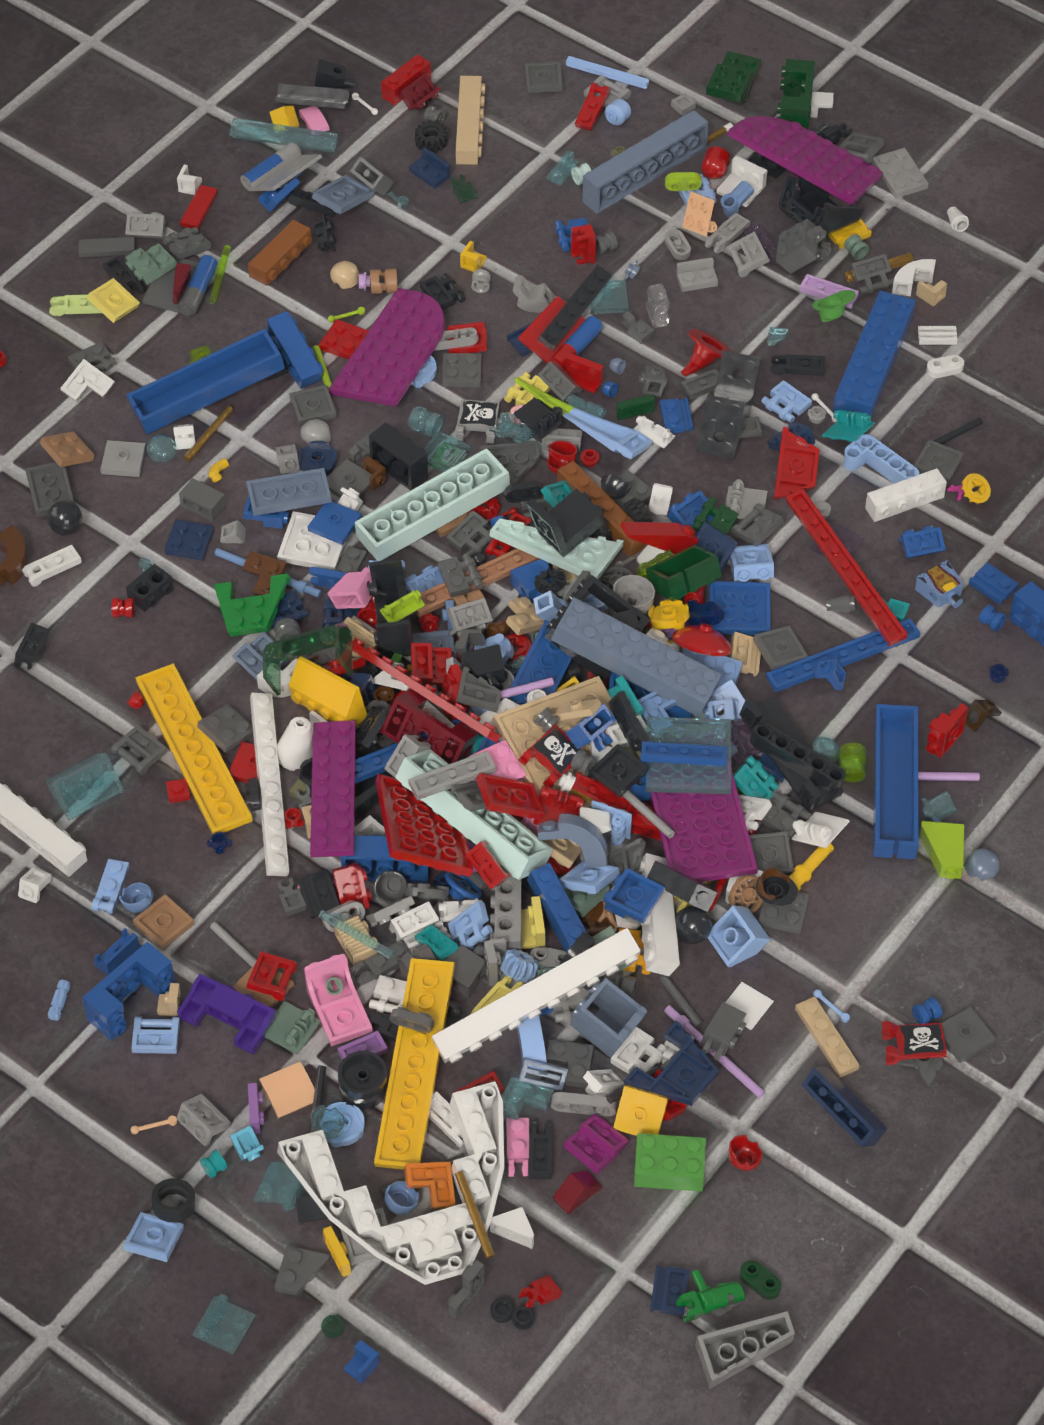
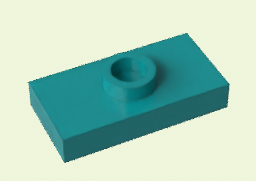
[415,924,458,961]

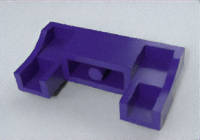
[177,974,276,1055]

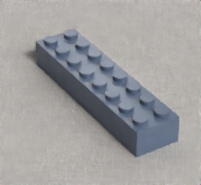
[583,110,708,214]
[551,597,722,717]

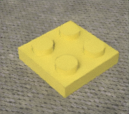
[87,278,140,323]

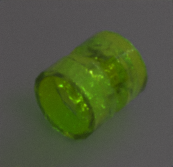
[839,743,867,782]

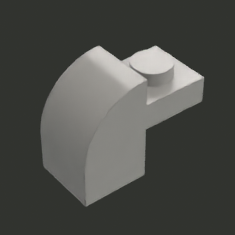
[513,275,555,313]

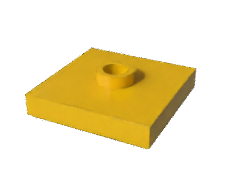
[613,1085,669,1136]

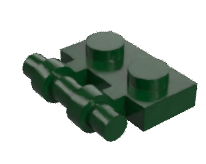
[692,497,739,535]

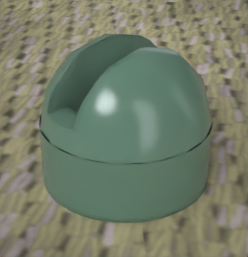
[325,976,343,995]

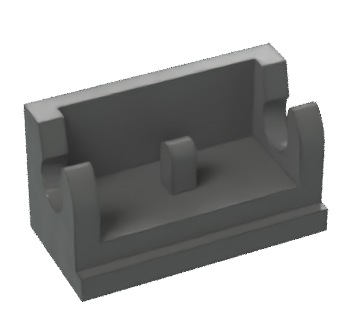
[538,361,583,401]

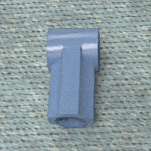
[720,181,754,217]

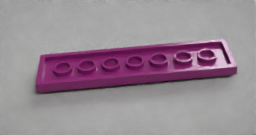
[310,720,356,858]

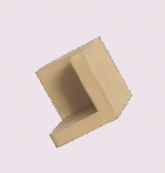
[916,280,947,306]

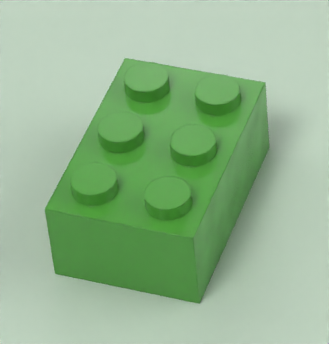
[634,1133,706,1192]

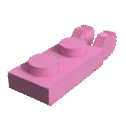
[506,1118,529,1177]

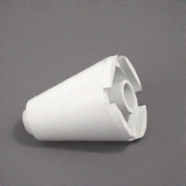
[277,717,313,771]

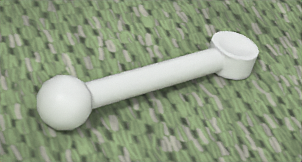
[352,93,378,115]
[811,393,836,422]

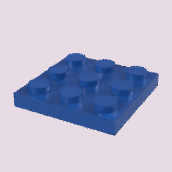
[709,581,770,635]

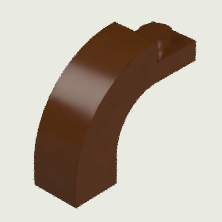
[0,525,28,587]

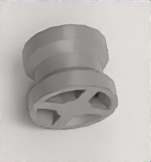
[471,269,491,293]

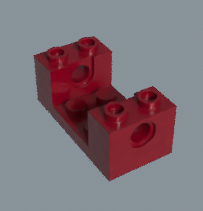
[380,688,479,764]

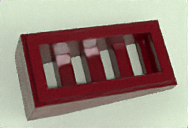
[173,263,191,304]

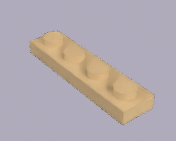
[795,996,859,1078]

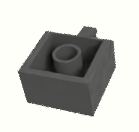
[776,219,826,274]

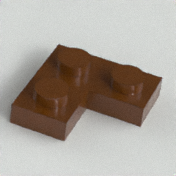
[242,551,288,596]

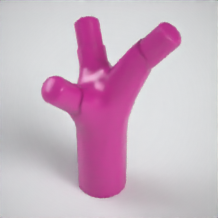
[947,484,975,501]

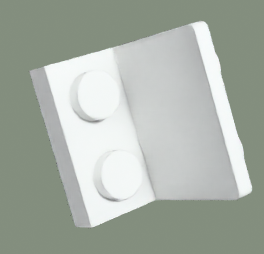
[716,156,767,207]

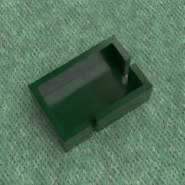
[646,545,722,601]

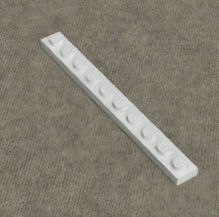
[250,693,289,876]

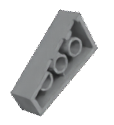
[695,1311,795,1389]

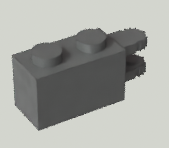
[701,1002,747,1062]

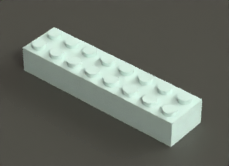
[355,448,510,561]
[395,749,553,880]

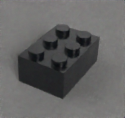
[369,422,428,491]

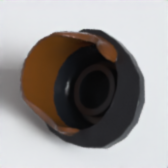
[756,868,798,906]

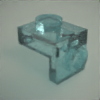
[921,791,958,822]

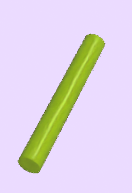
[312,345,332,391]

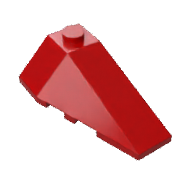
[620,522,699,554]

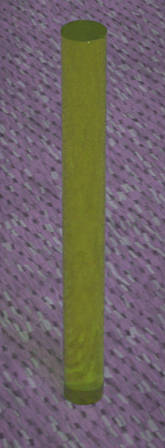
[209,245,231,304]

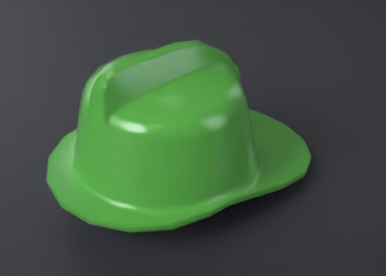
[812,290,856,322]

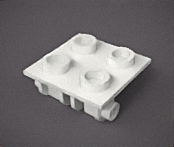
[792,812,849,848]

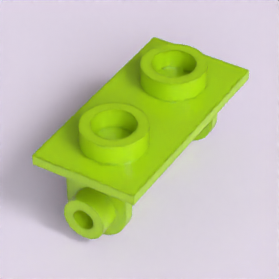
[380,590,425,622]

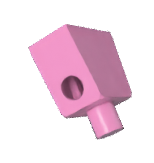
[327,567,373,609]

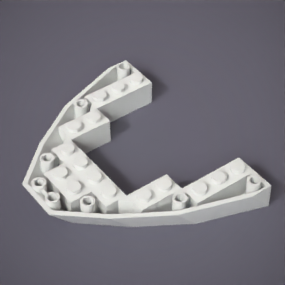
[277,1081,504,1285]

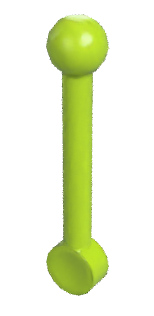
[328,307,365,323]

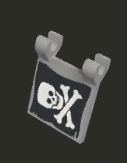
[455,399,500,444]

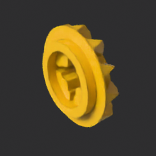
[961,473,991,504]

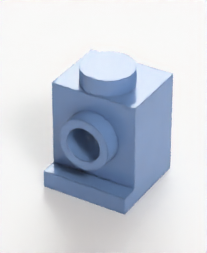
[705,699,737,723]

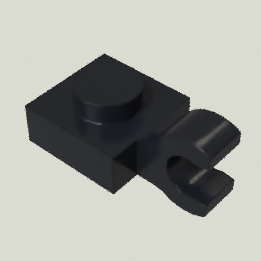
[822,123,852,145]

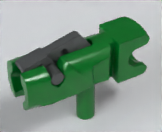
[676,1269,745,1322]

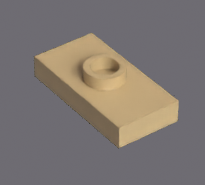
[555,698,601,721]

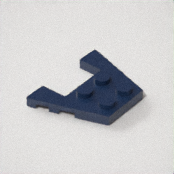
[624,1020,718,1106]

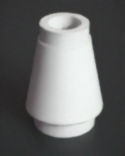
[947,207,969,232]

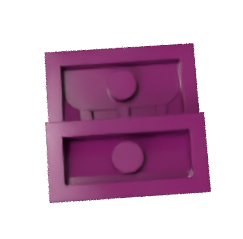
[563,1113,629,1174]

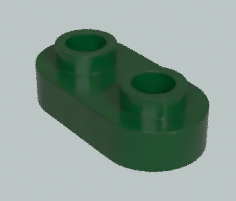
[740,1260,782,1300]

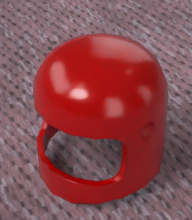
[701,146,731,180]
[547,441,577,475]

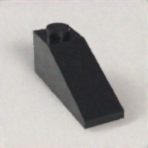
[647,861,717,912]

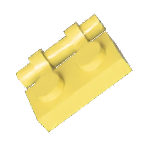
[504,372,551,405]

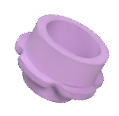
[359,272,370,291]

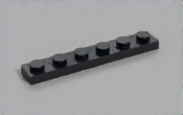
[537,264,612,351]

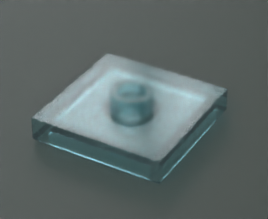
[590,280,629,314]

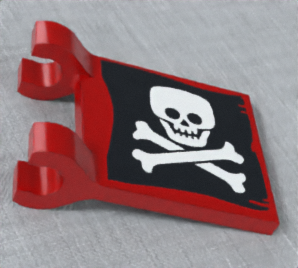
[518,725,581,788]
[881,1021,947,1065]

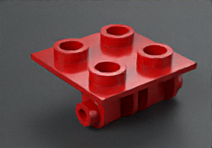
[533,785,584,825]

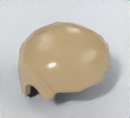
[330,261,359,289]

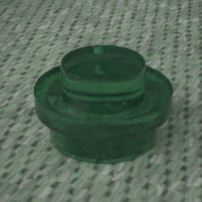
[321,1315,345,1338]

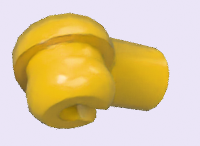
[208,458,229,483]

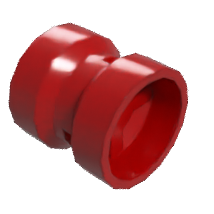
[111,598,134,618]

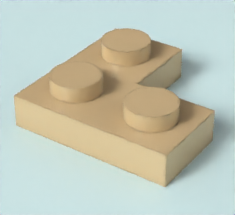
[506,596,544,635]

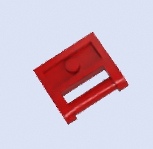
[246,951,298,1001]

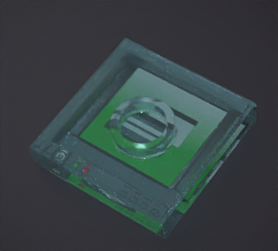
[424,431,471,472]

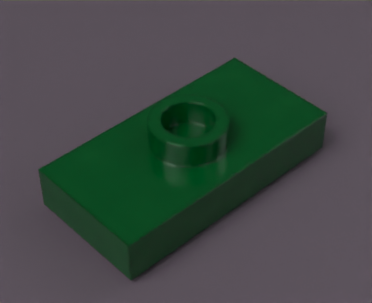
[616,394,655,420]

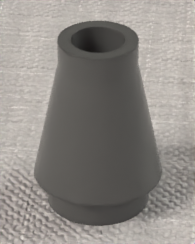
[826,593,856,613]

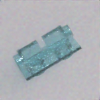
[545,151,579,186]
[567,394,607,418]

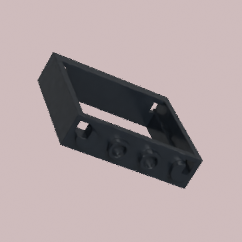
[544,575,650,682]

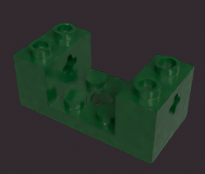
[777,59,815,129]

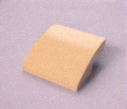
[259,1062,315,1119]

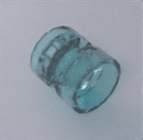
[408,406,443,438]

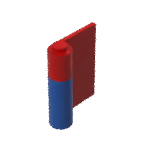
[518,296,603,370]

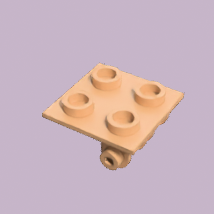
[683,191,717,236]

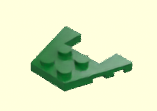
[214,574,291,637]

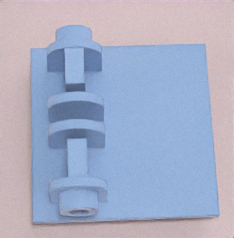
[591,800,632,846]

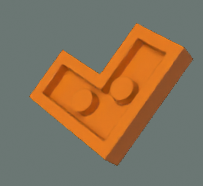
[404,1162,456,1210]

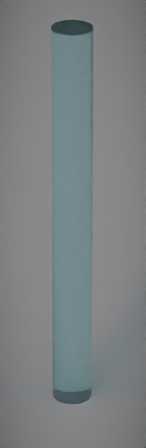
[319,910,395,959]

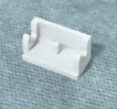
[389,901,439,942]

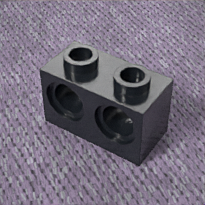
[126,563,173,612]

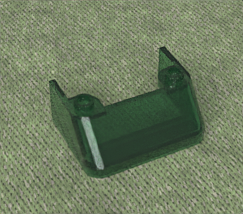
[263,623,353,696]

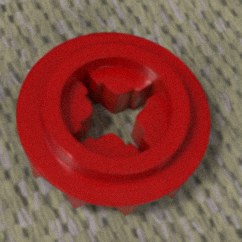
[470,498,500,520]
[505,634,532,662]

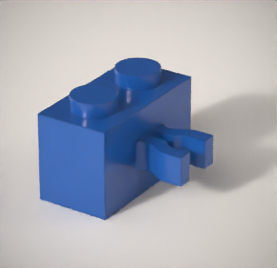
[565,703,616,752]

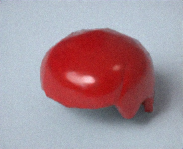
[728,1135,763,1171]

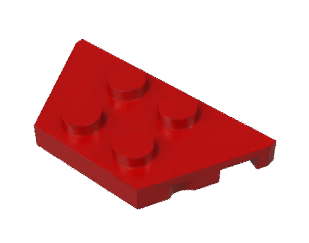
[773,426,820,500]

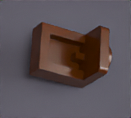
[362,456,386,491]

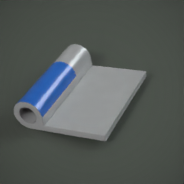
[240,142,322,191]

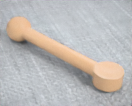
[130,1116,177,1134]

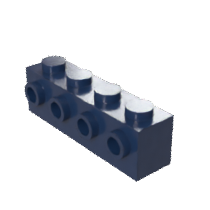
[801,1067,888,1147]

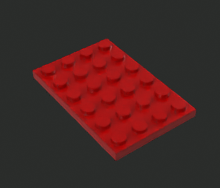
[375,774,474,877]

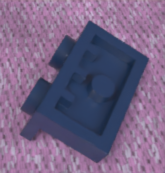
[409,148,450,189]

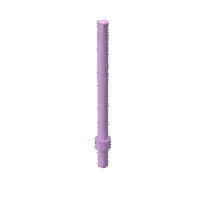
[664,1005,765,1098]

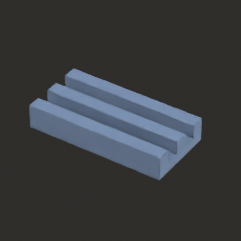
[518,1057,568,1091]

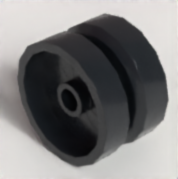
[338,1051,388,1109]

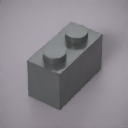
[350,156,395,196]
[179,478,226,522]

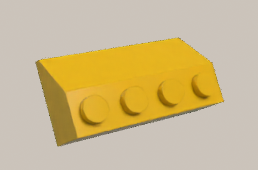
[288,656,367,726]

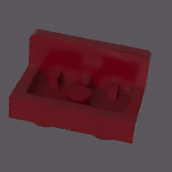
[398,73,442,110]

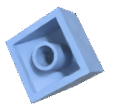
[708,905,771,967]

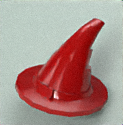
[680,329,732,377]

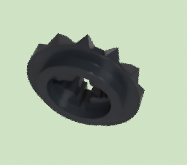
[534,568,566,594]

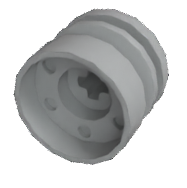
[609,575,655,618]

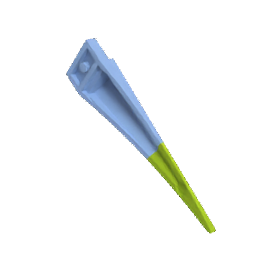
[514,377,653,459]

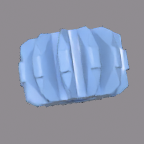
[500,949,538,983]

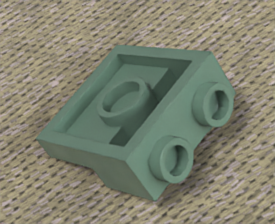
[125,243,177,285]

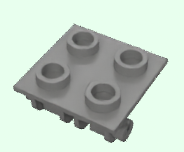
[725,479,768,521]

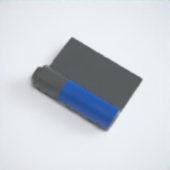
[143,255,218,316]

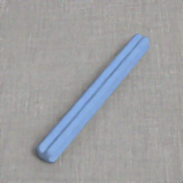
[566,56,649,89]

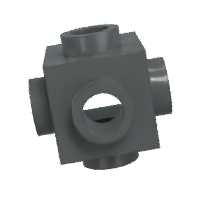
[638,365,667,397]

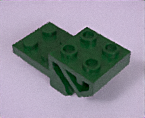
[706,51,761,104]

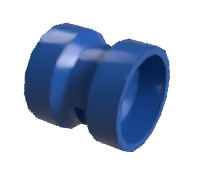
[978,604,1007,632]
[912,997,943,1024]

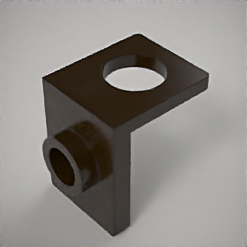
[966,699,1002,732]

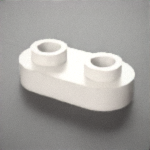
[926,355,964,378]

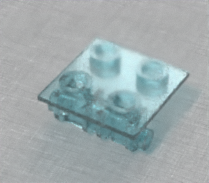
[489,412,536,443]
[253,1162,303,1212]
[192,1294,256,1355]

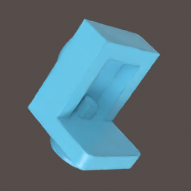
[229,1126,264,1162]

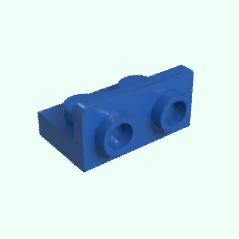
[258,178,300,212]
[898,526,946,559]

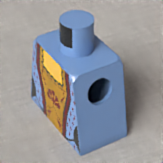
[915,560,963,608]

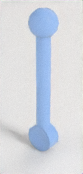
[813,989,850,1023]

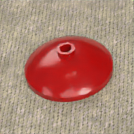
[672,624,732,656]

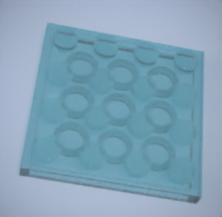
[646,717,731,794]

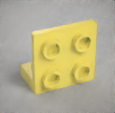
[504,896,545,949]

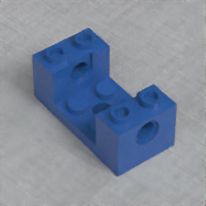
[82,942,175,1041]

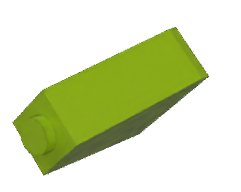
[919,821,964,879]

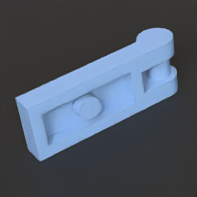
[92,859,130,914]

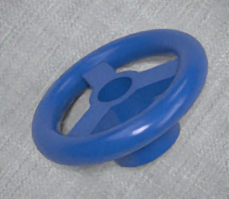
[445,871,482,901]

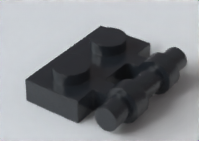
[420,273,466,310]

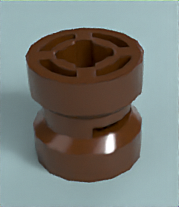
[374,686,395,705]

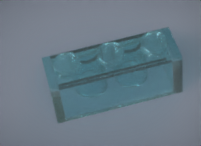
[45,752,124,820]

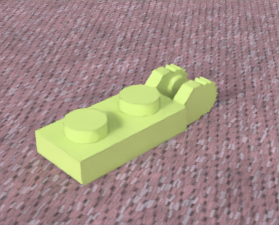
[49,295,102,316]

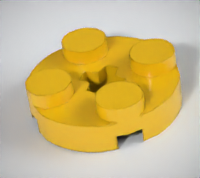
[648,599,690,630]

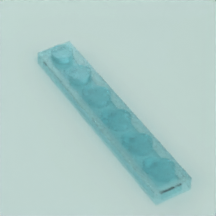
[229,118,338,153]

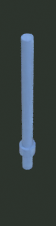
[215,548,322,598]

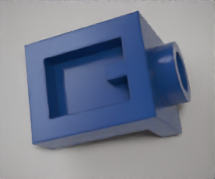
[815,658,847,690]

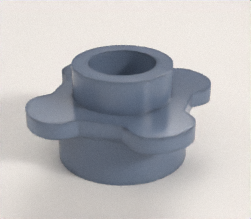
[624,260,641,280]

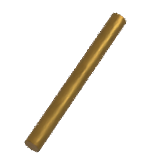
[183,406,233,462]
[455,1171,495,1259]

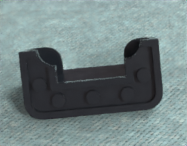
[779,174,864,235]

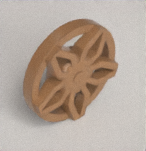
[728,875,764,913]

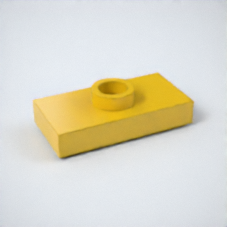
[323,1226,351,1277]

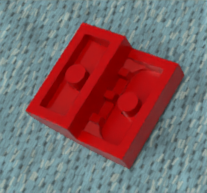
[411,643,452,687]

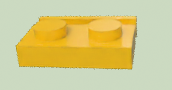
[828,218,872,250]

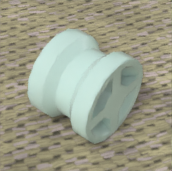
[571,163,591,185]

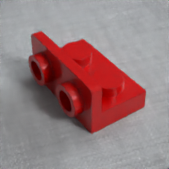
[566,353,604,393]

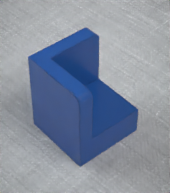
[344,1340,380,1384]

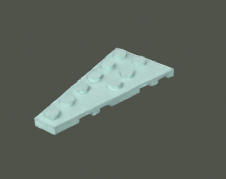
[490,519,624,579]

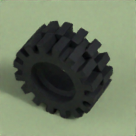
[415,120,448,153]
[620,498,653,522]

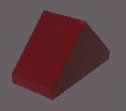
[553,1170,602,1215]

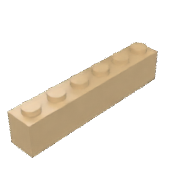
[456,76,485,165]

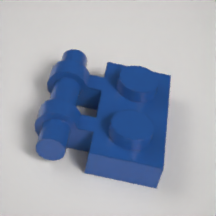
[555,218,588,252]

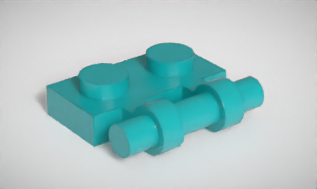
[733,755,779,799]

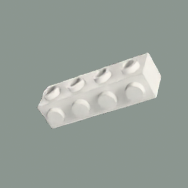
[865,469,947,522]

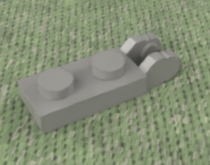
[705,213,750,254]

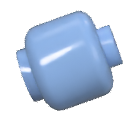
[605,99,631,126]

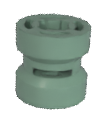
[844,234,870,260]

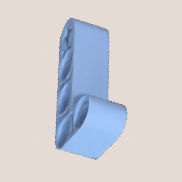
[843,434,919,483]

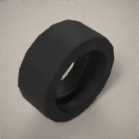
[152,1178,195,1223]

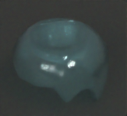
[147,434,177,462]
[809,737,840,763]
[310,1105,346,1139]

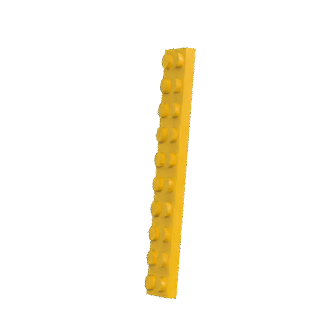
[135,663,253,837]
[374,958,455,1170]

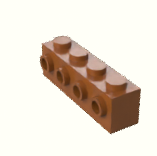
[248,220,312,286]

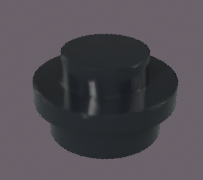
[512,1306,535,1330]

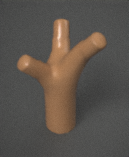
[598,898,618,929]

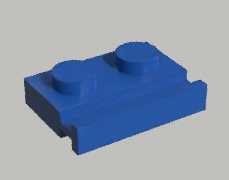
[659,397,693,433]
[968,562,1019,605]

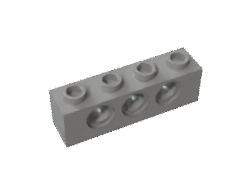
[490,869,522,951]

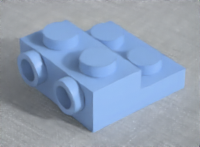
[730,544,774,582]

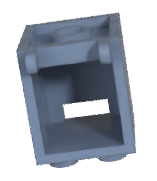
[569,978,648,1058]

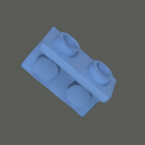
[405,565,444,593]

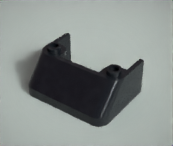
[368,558,413,657]

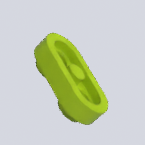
[665,172,702,191]

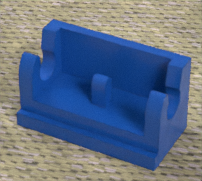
[94,928,140,976]

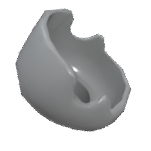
[300,419,331,444]

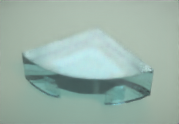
[767,327,788,345]

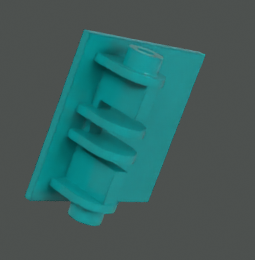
[822,409,875,442]

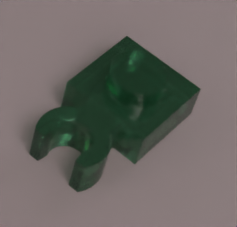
[451,174,477,204]

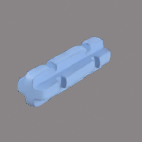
[48,980,71,1021]

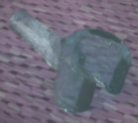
[389,192,409,210]
[138,557,152,573]

